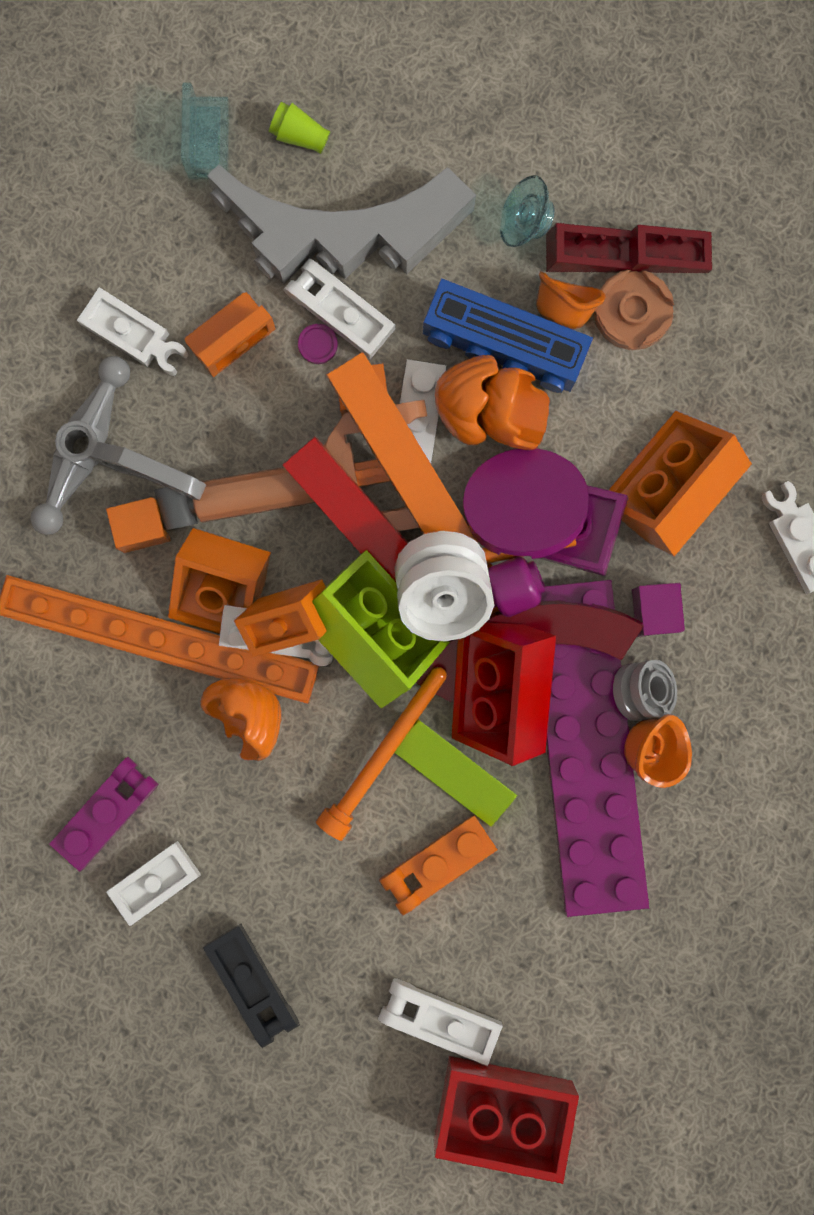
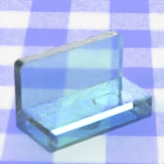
[181,82,229,179]

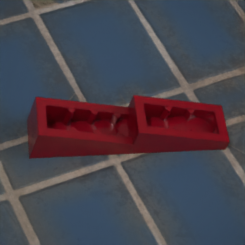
[546,223,712,273]

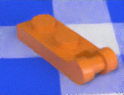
[379,814,498,915]

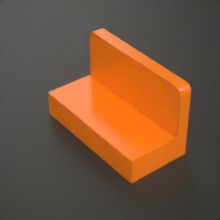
[185,292,276,377]
[234,579,327,657]

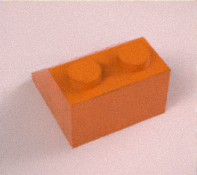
[168,528,271,634]

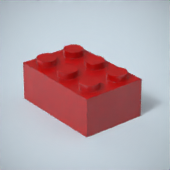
[433,1056,579,1184]

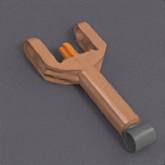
[154,400,427,531]

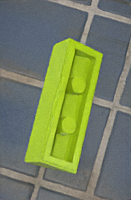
[394,719,518,827]

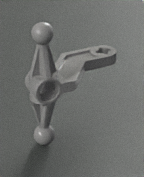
[30,356,206,535]

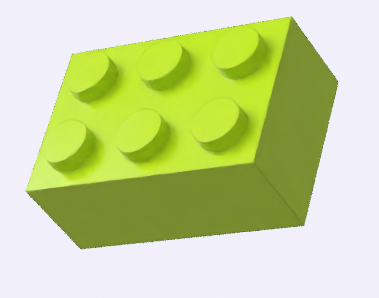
[312,550,450,708]

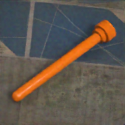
[316,667,447,841]

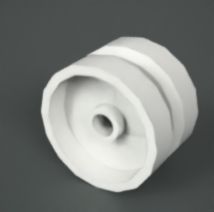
[395,531,494,641]

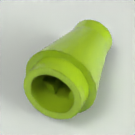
[269,101,331,154]

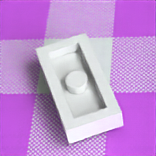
[106,841,201,926]

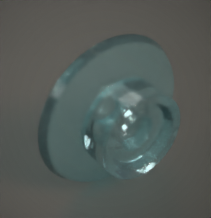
[500,175,555,247]

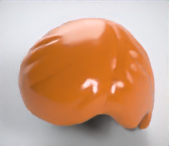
[434,355,498,445]
[478,367,550,450]
[200,678,281,761]

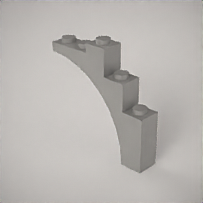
[207,165,476,284]

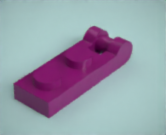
[49,757,159,872]

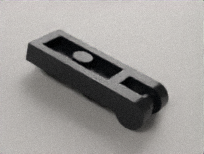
[203,923,300,1048]

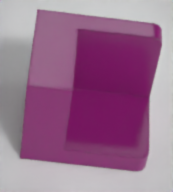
[632,583,685,637]

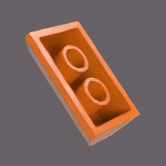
[609,411,752,557]

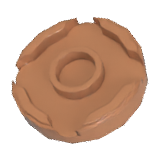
[594,270,674,350]

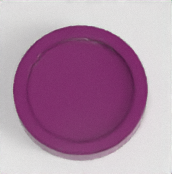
[298,324,338,364]

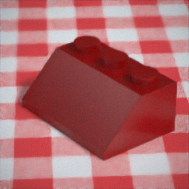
[451,622,556,766]

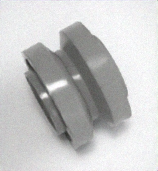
[613,660,677,721]

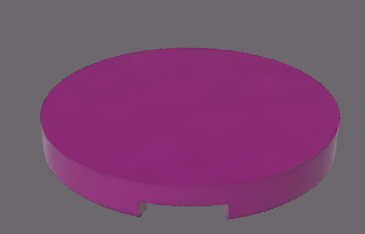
[463,448,589,559]

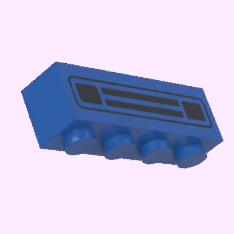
[423,278,593,393]

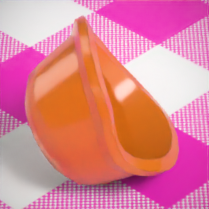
[536,271,606,329]
[624,714,692,788]

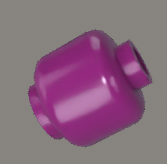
[488,556,546,617]

